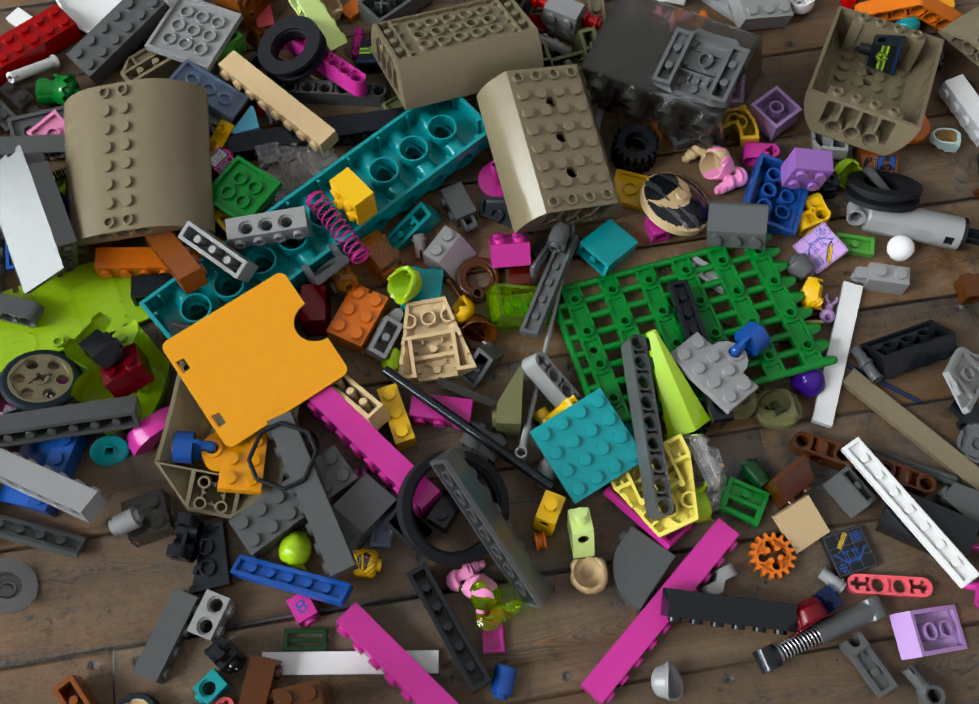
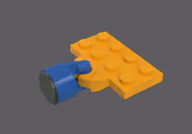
[170,425,268,495]

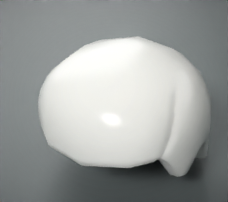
[789,0,815,15]

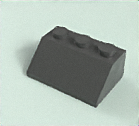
[706,201,769,250]

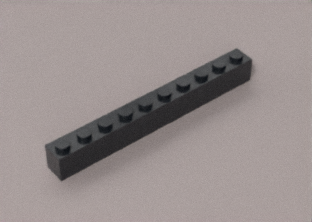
[227,107,406,161]

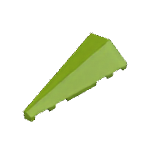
[646,329,711,440]

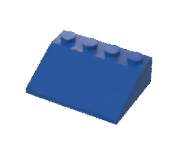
[741,152,809,236]
[0,435,89,517]

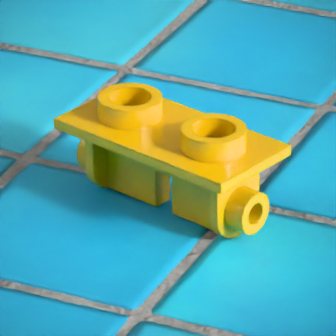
[210,119,235,154]

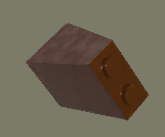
[272,679,335,704]

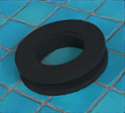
[258,16,327,83]
[844,170,923,213]

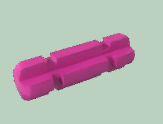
[351,28,364,59]

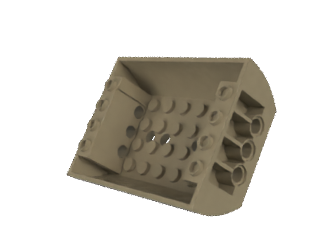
[371,0,544,110]
[804,5,944,156]

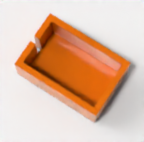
[326,285,391,356]

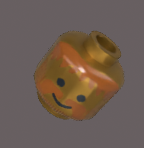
[332,264,360,292]

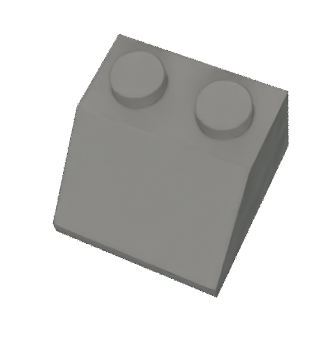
[423,226,477,283]

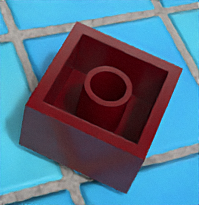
[298,283,331,337]
[100,342,154,398]

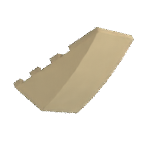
[399,296,477,384]

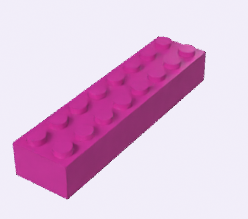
[306,386,441,519]

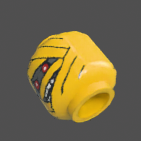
[353,549,383,578]

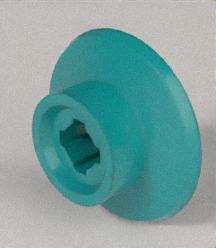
[90,435,129,466]

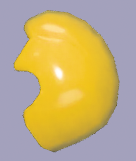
[452,294,475,326]

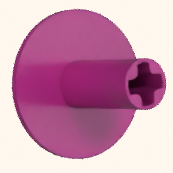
[478,160,504,197]

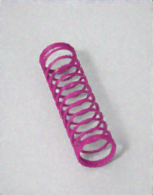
[306,190,370,264]

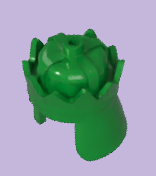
[36,74,82,105]

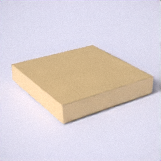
[772,495,830,554]

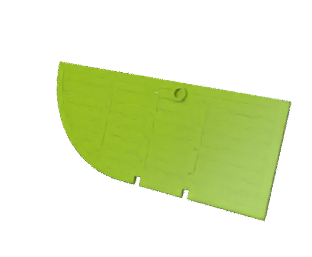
[0,262,151,375]

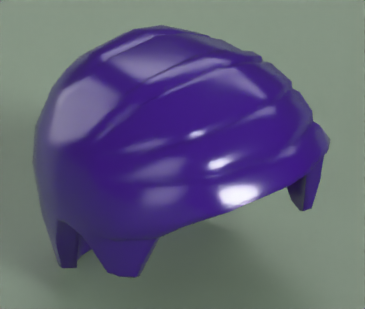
[790,368,826,397]

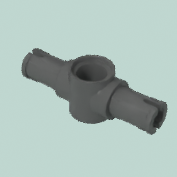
[902,663,948,704]

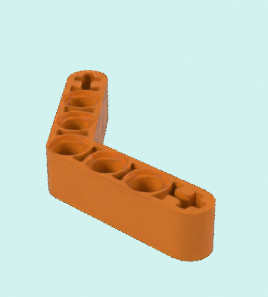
[854,0,963,30]

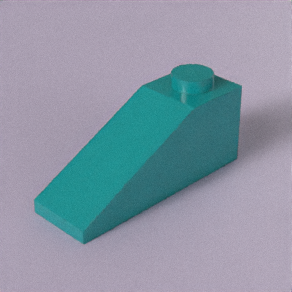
[382,201,442,255]

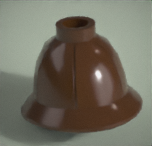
[460,314,498,350]

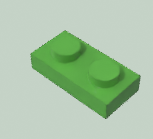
[835,232,875,258]

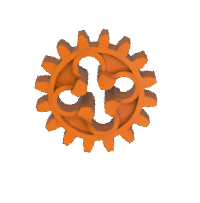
[747,532,797,580]

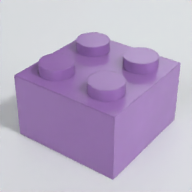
[780,148,834,191]

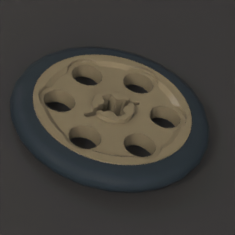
[0,350,82,411]

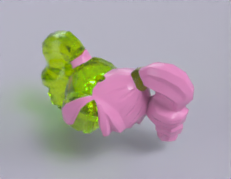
[446,559,523,631]

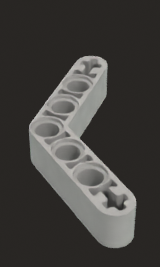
[522,351,583,408]

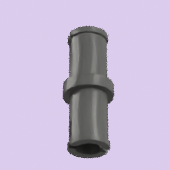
[849,345,884,384]

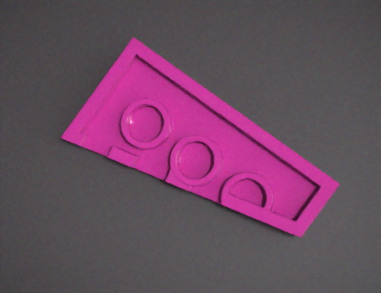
[603,485,693,550]

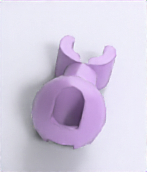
[819,294,838,324]

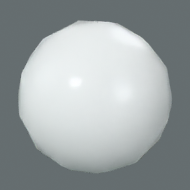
[887,235,915,261]

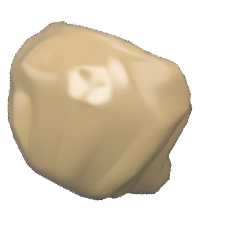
[570,556,608,594]

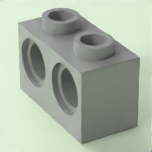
[187,589,235,642]

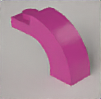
[125,406,169,457]

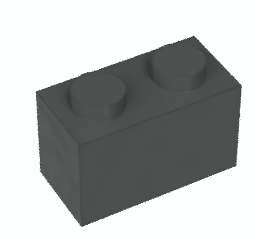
[822,465,877,518]

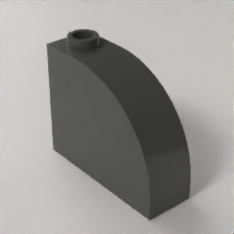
[611,526,675,613]

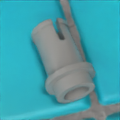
[411,233,427,258]
[817,567,847,594]

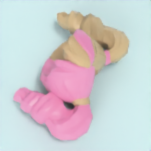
[682,138,749,195]

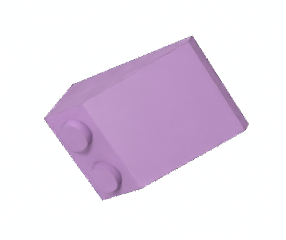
[889,604,968,660]

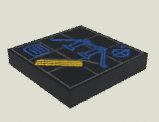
[819,525,879,579]

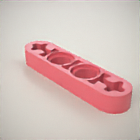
[845,573,933,599]

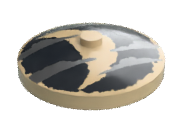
[639,172,710,236]

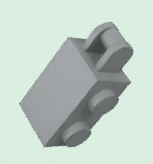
[850,262,910,295]
[363,308,403,362]

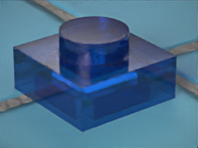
[811,584,843,613]

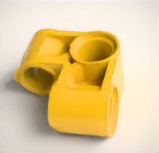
[797,192,831,237]

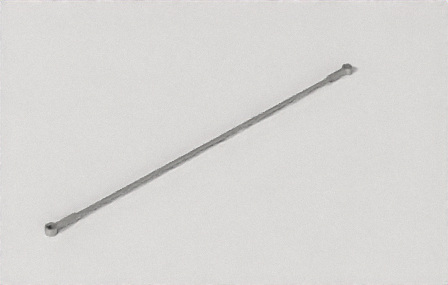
[515,101,607,461]

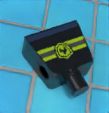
[356,34,383,74]
[858,34,906,75]

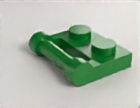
[716,476,770,529]

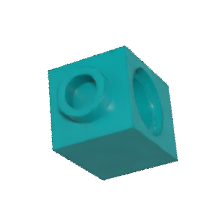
[192,668,233,704]

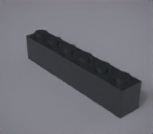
[406,563,492,694]
[660,588,797,635]

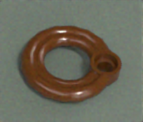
[456,257,501,304]

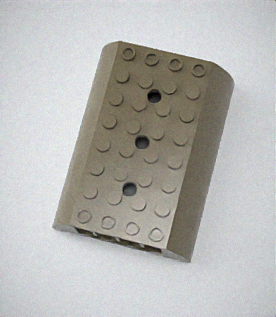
[476,64,623,234]

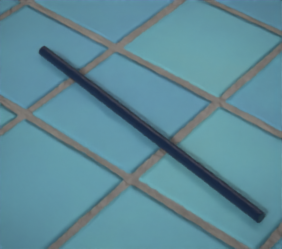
[821,351,921,403]

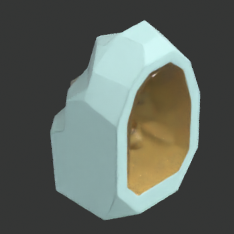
[929,128,961,153]

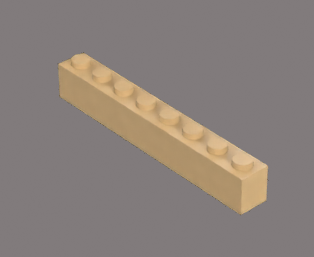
[218,50,339,155]

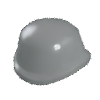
[651,660,684,701]

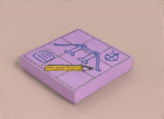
[792,222,849,275]

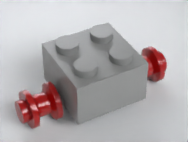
[531,0,603,43]

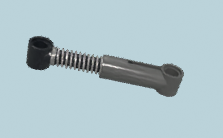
[752,594,889,674]

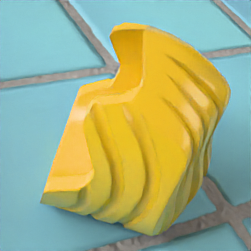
[799,277,823,311]

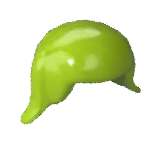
[694,481,715,523]
[278,531,312,572]

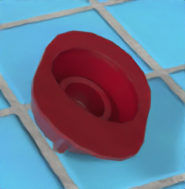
[788,597,835,638]

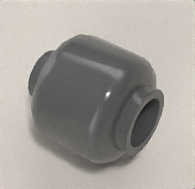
[786,252,816,281]

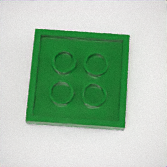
[213,155,283,218]

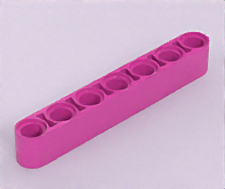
[284,38,368,97]

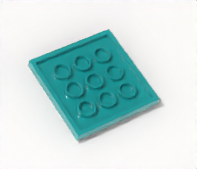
[529,388,639,504]

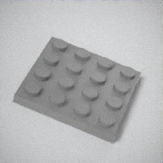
[144,0,243,72]

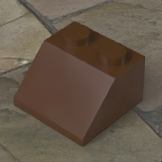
[763,454,815,509]

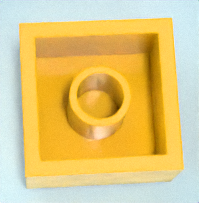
[329,167,378,226]

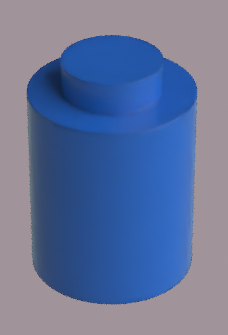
[490,664,517,701]

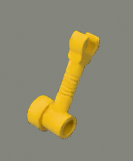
[533,395,578,425]

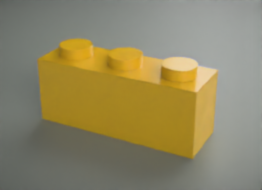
[376,383,417,451]

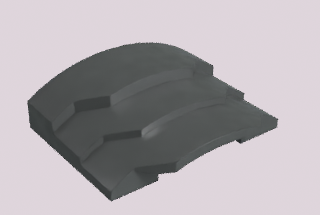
[652,27,751,108]

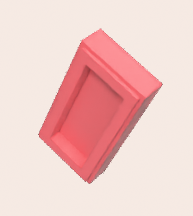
[256,4,275,29]

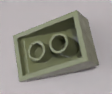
[492,365,524,437]

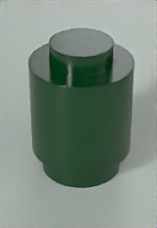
[739,458,770,488]

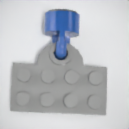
[670,322,770,414]

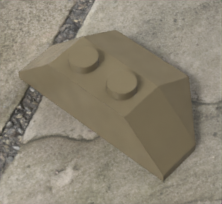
[120,47,182,81]

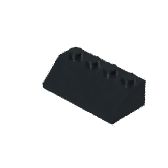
[861,320,957,379]

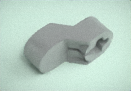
[700,563,738,595]

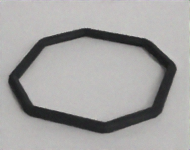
[247,421,318,491]

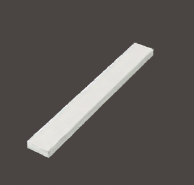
[810,281,863,428]
[841,437,979,589]
[262,650,439,676]

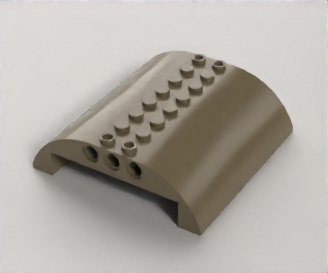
[64,78,215,255]

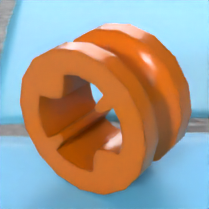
[533,531,547,551]

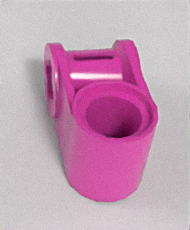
[742,142,780,166]

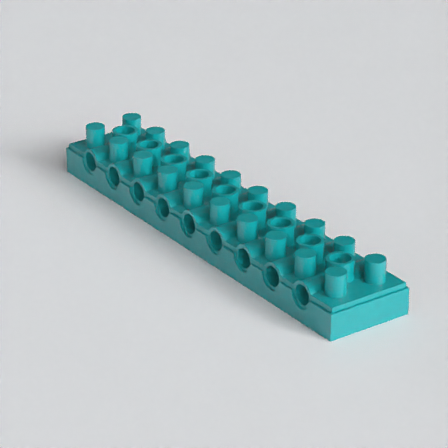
[139,97,489,339]

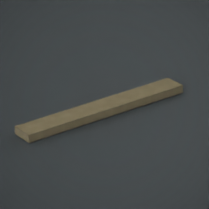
[842,368,979,490]

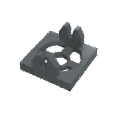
[301,243,350,285]

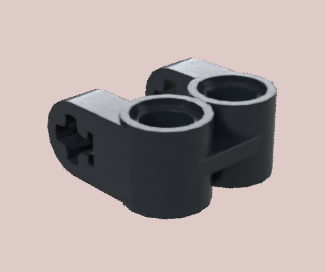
[166,512,204,563]

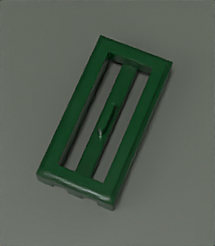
[283,628,329,652]

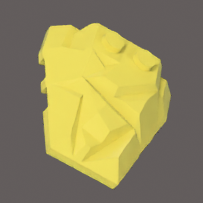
[611,434,699,538]

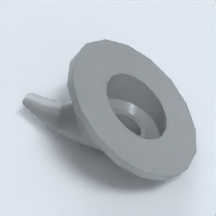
[0,557,39,615]

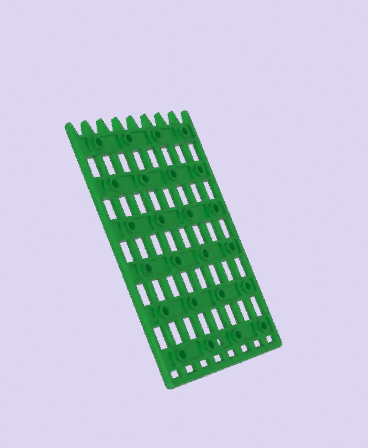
[552,232,838,423]

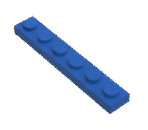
[230,554,353,607]

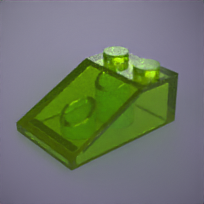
[485,283,551,329]

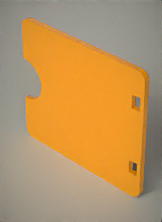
[163,273,347,447]

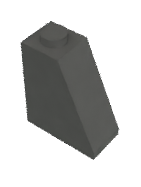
[934,482,979,537]

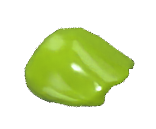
[387,265,423,305]

